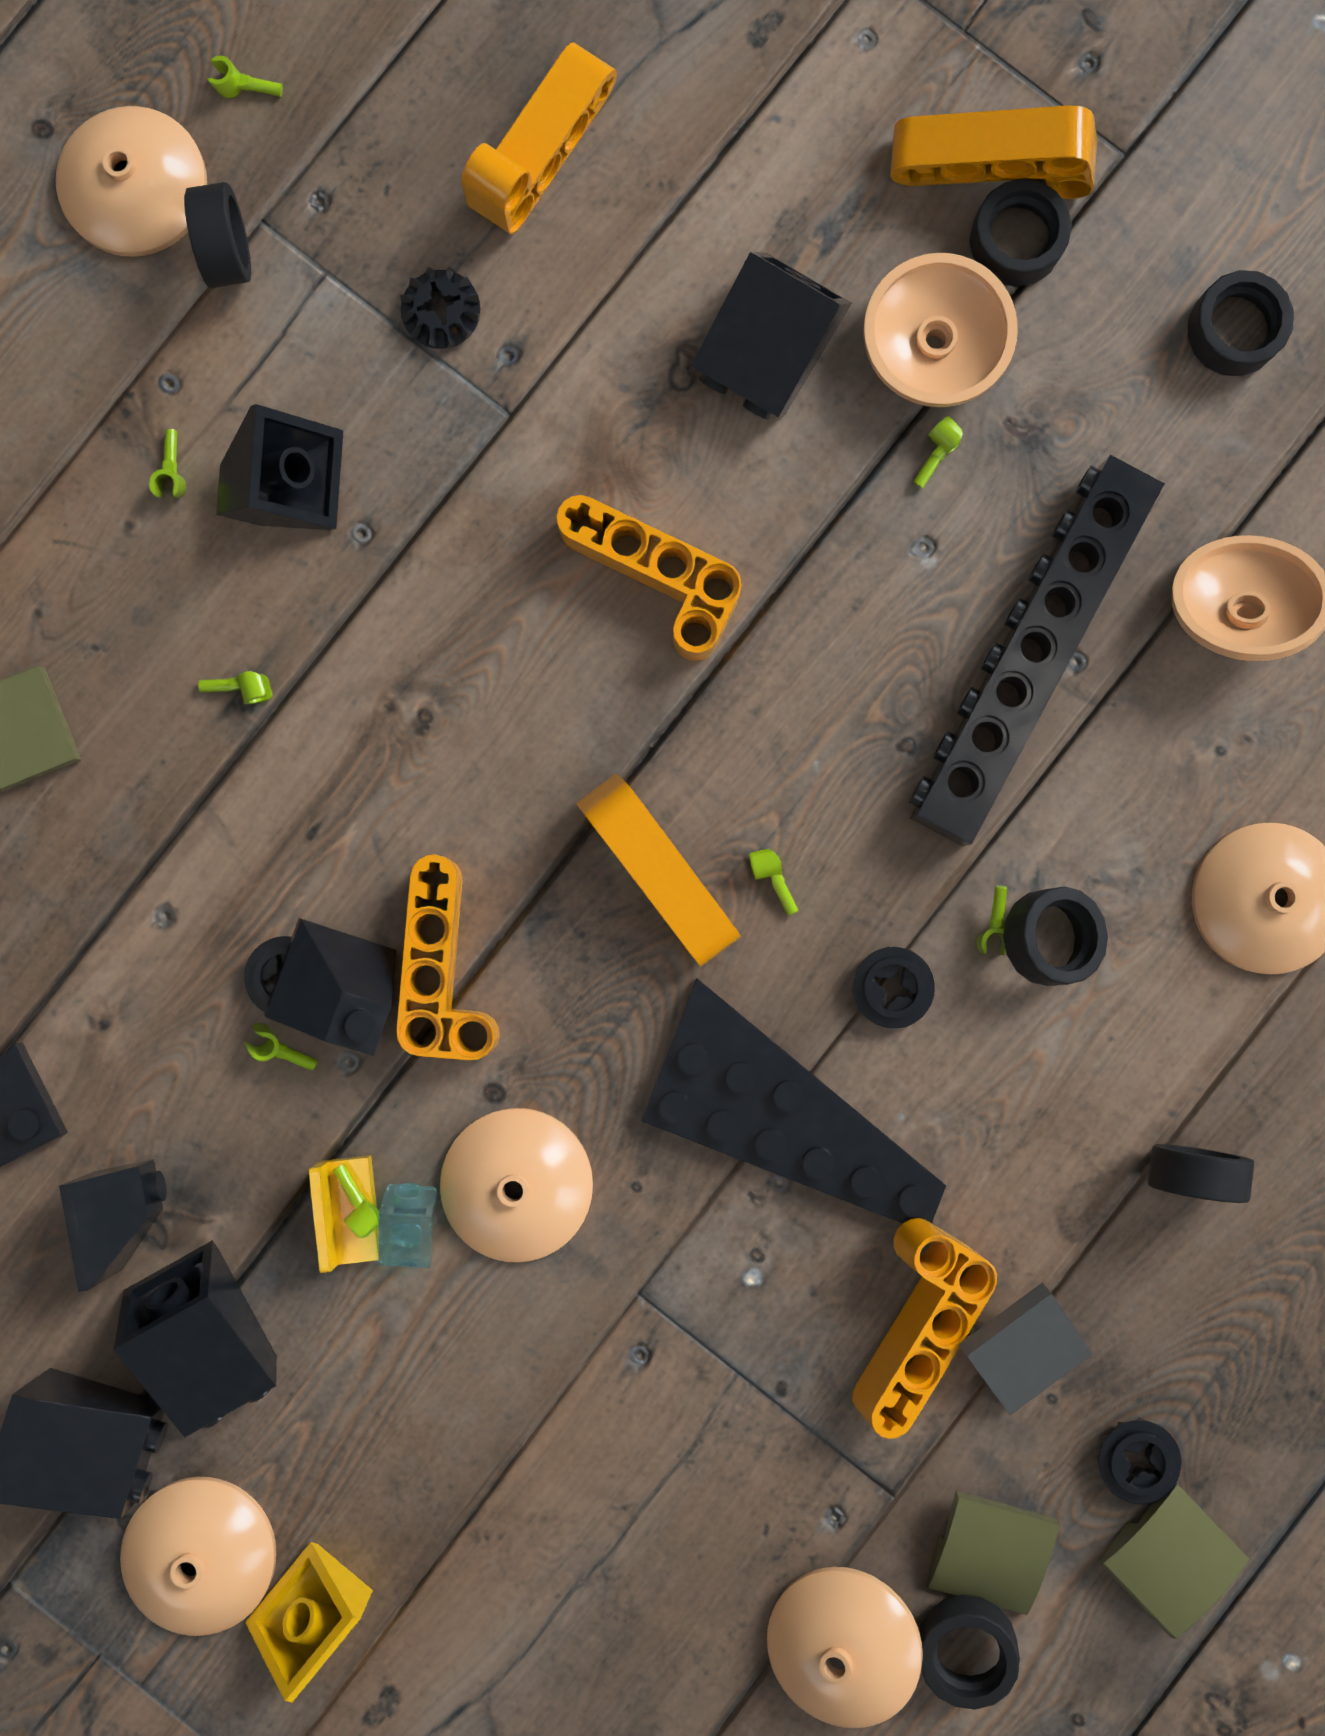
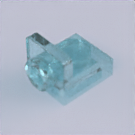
[379,1183,437,1268]

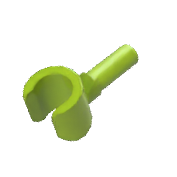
[207,55,283,98]
[913,416,963,489]
[149,429,187,498]
[198,671,273,704]
[749,849,798,916]
[977,885,1008,955]
[244,1023,318,1071]
[333,1164,381,1238]

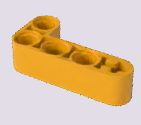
[461,42,617,235]
[890,105,1097,199]
[557,495,742,661]
[576,773,741,967]
[397,854,500,1060]
[852,1218,997,1439]

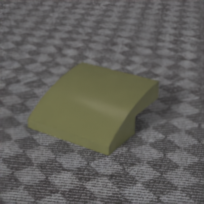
[1099,1484,1250,1639]
[926,1491,1060,1615]

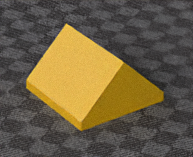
[245,1542,373,1703]

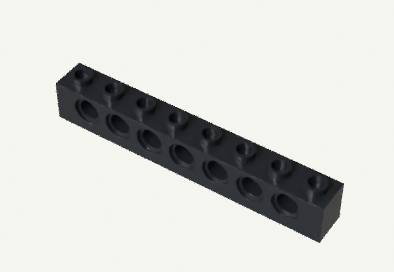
[909,454,1165,847]

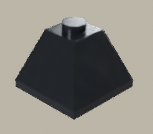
[216,404,344,530]
[263,918,396,1056]
[59,1159,167,1292]

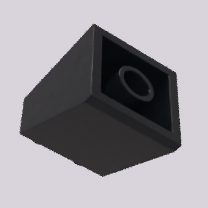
[691,252,852,420]
[114,1240,277,1438]
[0,1368,168,1519]

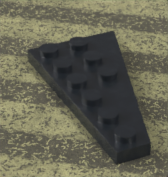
[641,978,946,1223]

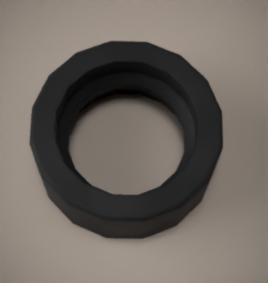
[969,179,1072,287]
[184,182,252,288]
[1187,270,1294,376]
[1003,886,1108,986]
[1148,1144,1255,1203]
[920,1595,1020,1710]

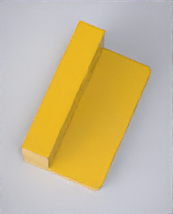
[309,1155,382,1273]

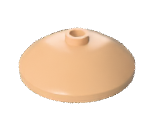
[56,106,207,257]
[863,253,1018,407]
[1171,535,1325,661]
[1192,823,1325,974]
[440,1108,593,1262]
[120,1477,276,1636]
[767,1567,923,1728]

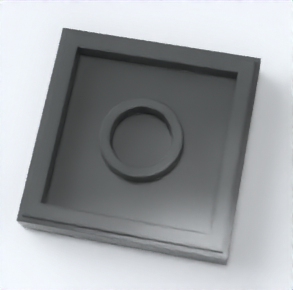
[959,1282,1092,1415]

